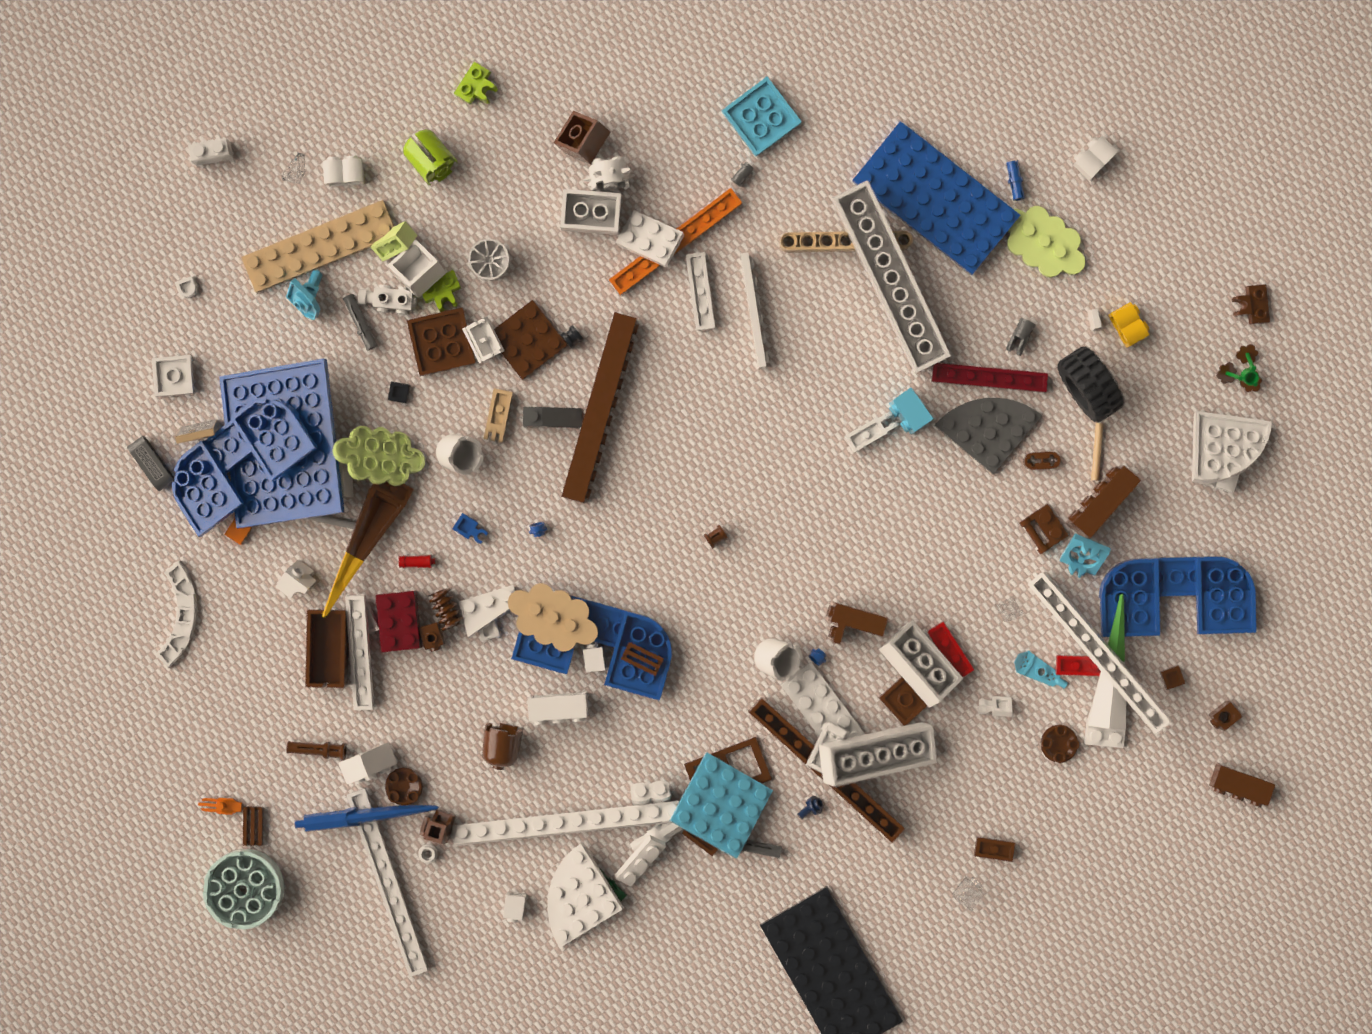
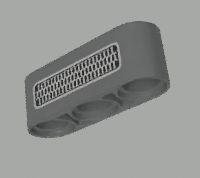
[127,436,175,492]

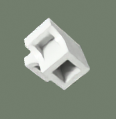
[276,559,317,599]

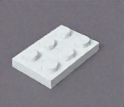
[615,210,684,268]

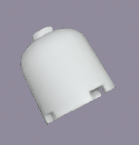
[436,434,484,475]
[754,638,803,681]

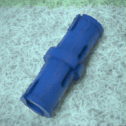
[1006,161,1025,201]

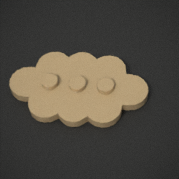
[508,583,598,652]

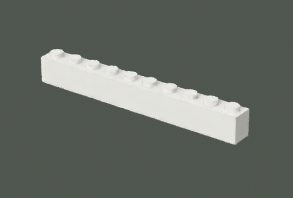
[1028,572,1173,734]

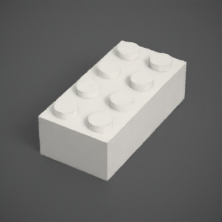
[879,620,963,708]

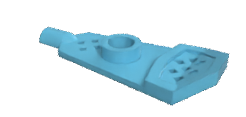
[1014,651,1068,689]

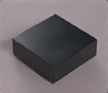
[388,381,411,404]

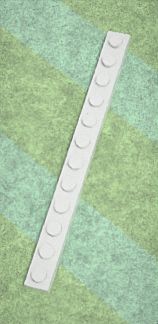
[453,801,679,846]

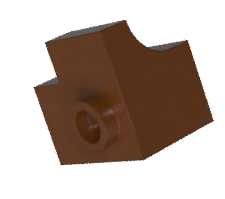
[419,810,456,844]

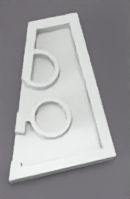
[459,585,516,639]

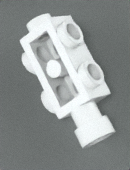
[358,285,417,315]

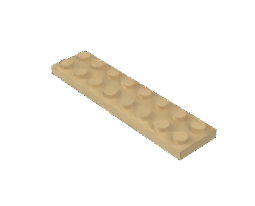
[241,200,394,293]

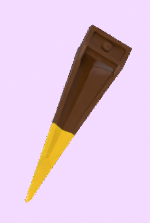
[322,481,414,617]

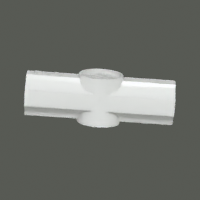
[630,822,683,852]

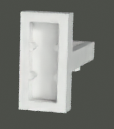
[806,723,847,773]

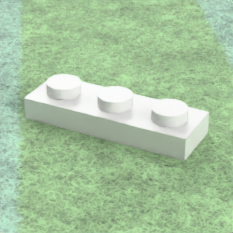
[615,835,666,886]

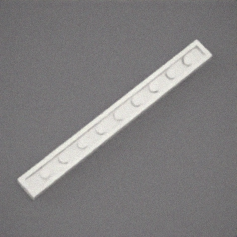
[347,788,429,977]

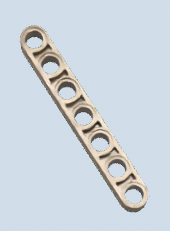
[779,231,913,253]

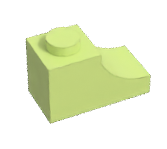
[371,221,417,261]

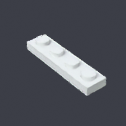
[686,252,715,331]

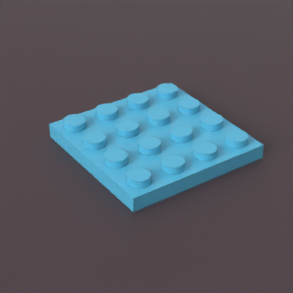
[669,753,773,859]

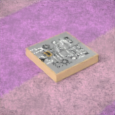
[175,419,220,444]

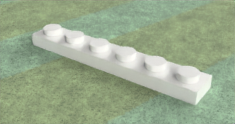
[740,252,769,369]
[345,594,374,710]

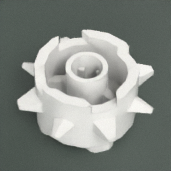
[583,156,635,193]

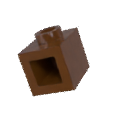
[418,622,445,652]

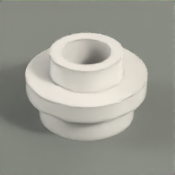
[418,844,438,864]

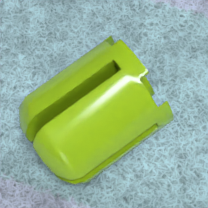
[403,129,458,186]

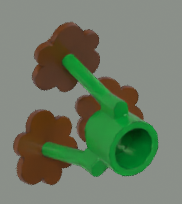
[1216,344,1262,392]

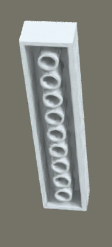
[831,181,951,373]

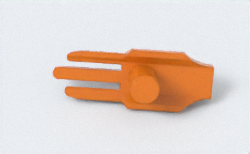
[198,797,242,815]

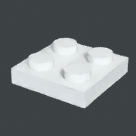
[152,355,195,397]

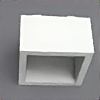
[388,240,446,298]

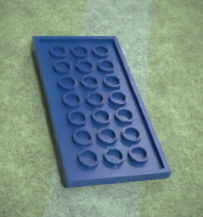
[852,121,1020,275]

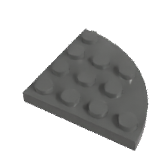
[934,398,1042,474]

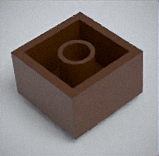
[554,111,611,164]

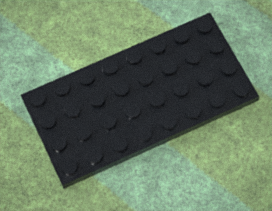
[760,887,903,1034]

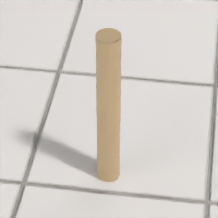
[1091,423,1104,481]

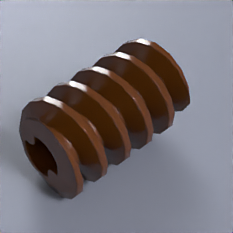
[429,588,463,632]

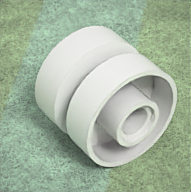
[468,239,510,281]

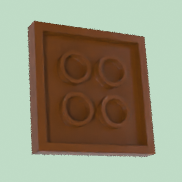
[494,300,568,380]
[407,307,476,377]

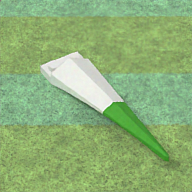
[1084,594,1126,748]

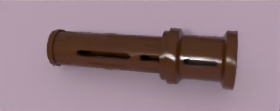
[287,741,347,760]

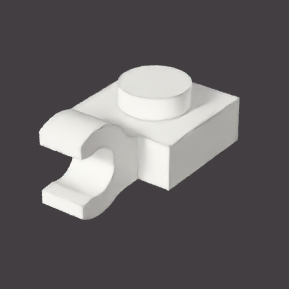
[978,696,1012,717]

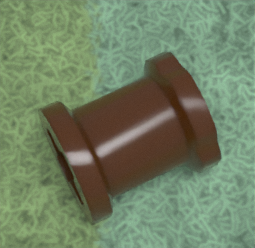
[704,525,728,549]

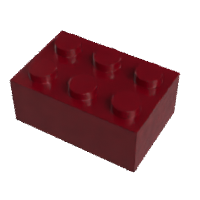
[375,591,423,653]

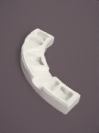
[156,561,197,668]

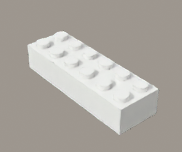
[819,722,937,787]

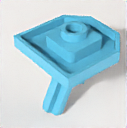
[286,270,323,320]

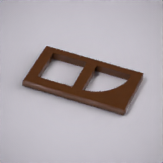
[684,737,772,784]

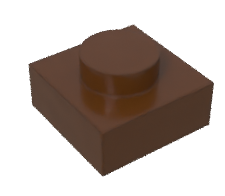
[1160,665,1186,690]

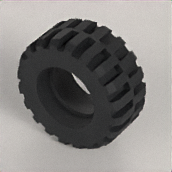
[1057,346,1125,422]

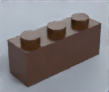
[1209,764,1276,808]

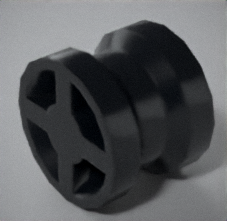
[560,325,584,349]

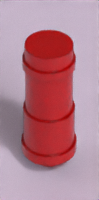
[398,554,436,568]

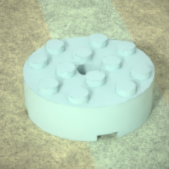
[203,849,284,930]

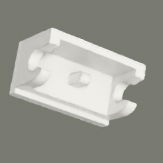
[463,316,504,363]

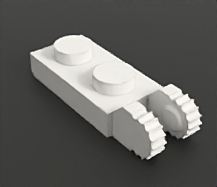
[844,411,899,453]

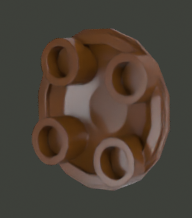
[1040,725,1080,763]
[385,767,423,806]

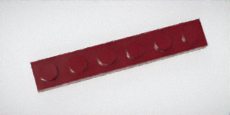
[931,363,1048,393]

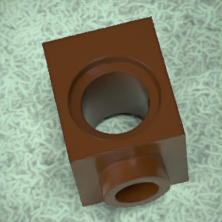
[1208,701,1243,731]

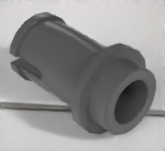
[731,162,754,187]

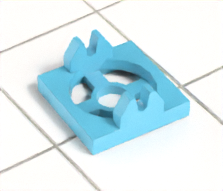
[1060,533,1111,578]

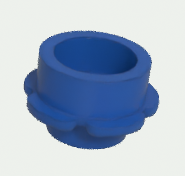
[529,522,547,537]
[809,648,826,666]

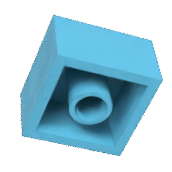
[889,387,934,434]

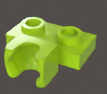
[454,62,498,105]
[422,270,461,312]

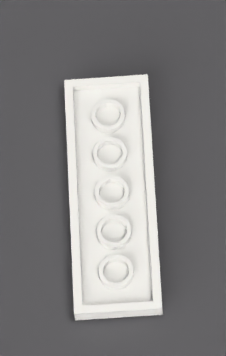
[780,662,865,740]

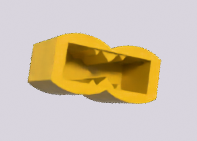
[1108,302,1150,348]

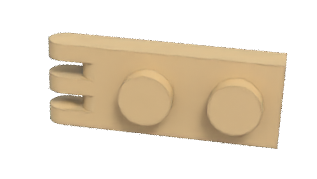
[484,388,513,443]

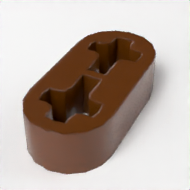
[1023,452,1061,470]

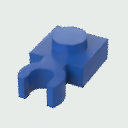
[452,513,488,544]

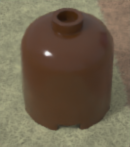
[482,723,523,770]

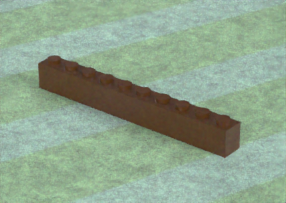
[561,312,639,503]
[748,697,905,843]

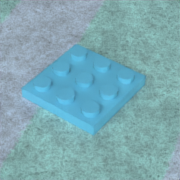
[721,76,802,157]

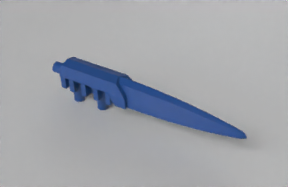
[294,805,439,832]

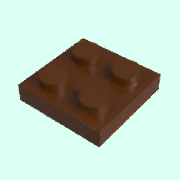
[878,676,927,726]

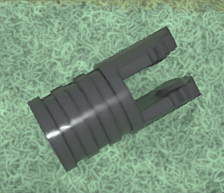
[1006,318,1036,356]

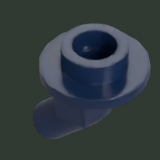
[797,796,823,820]

